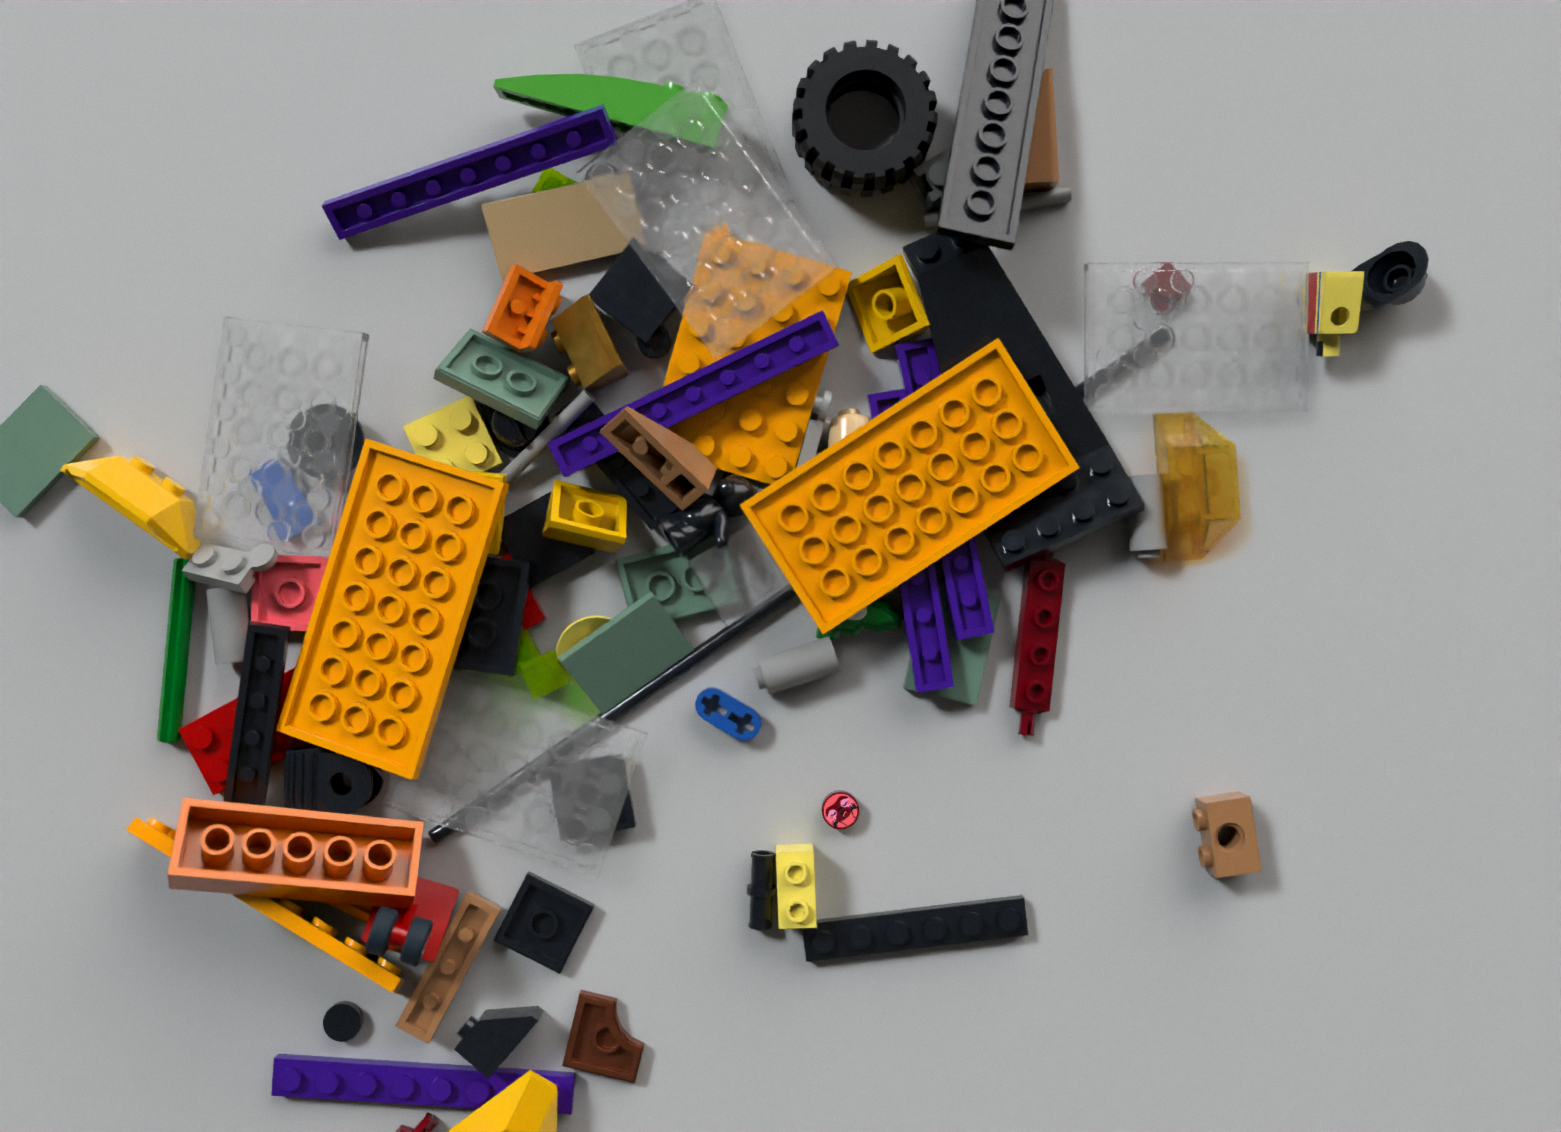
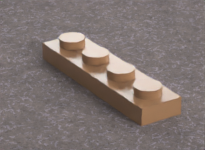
[395,890,503,1044]

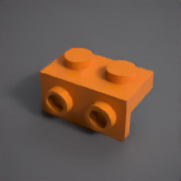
[482,264,563,354]

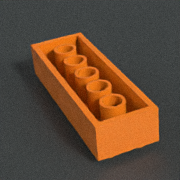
[167,798,424,909]

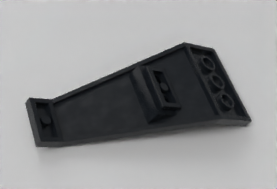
[902,233,1144,572]

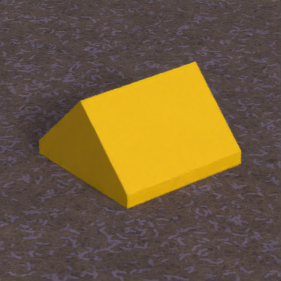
[847,254,930,353]
[542,479,627,553]

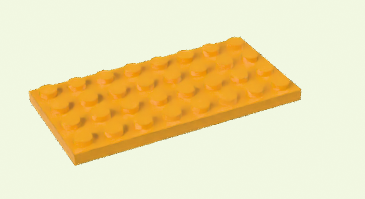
[739,338,1080,634]
[276,438,510,780]

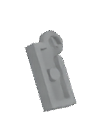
[796,390,833,468]
[181,542,278,594]

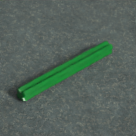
[157,558,195,743]

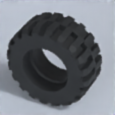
[792,40,938,197]

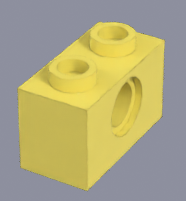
[775,843,817,929]

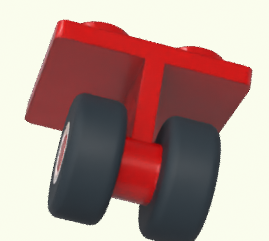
[361,876,459,966]

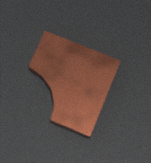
[562,990,644,1083]

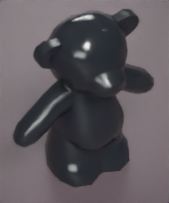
[656,472,755,558]

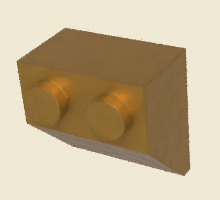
[550,294,628,393]

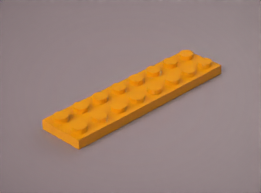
[126,817,405,994]

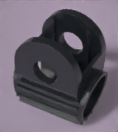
[284,744,384,814]

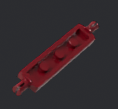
[1009,551,1066,736]

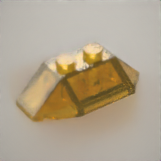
[1153,411,1241,562]

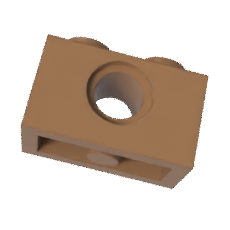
[1192,791,1262,878]

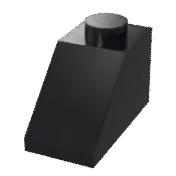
[454,1006,544,1079]

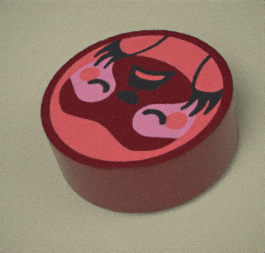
[822,790,859,829]

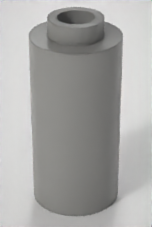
[1127,474,1168,558]
[206,586,250,665]
[753,637,841,695]

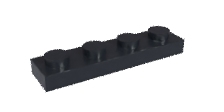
[555,397,679,530]

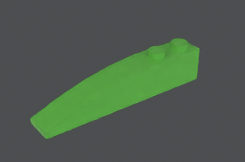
[493,74,729,158]

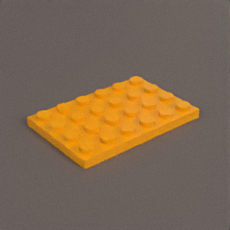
[663,229,852,484]

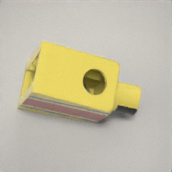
[1300,271,1364,356]

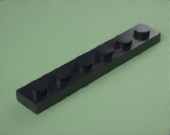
[223,621,291,806]
[802,895,1028,962]

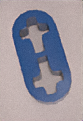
[695,687,761,741]

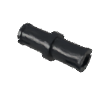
[747,850,776,930]

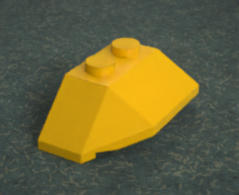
[60,455,201,559]
[447,1070,558,1132]

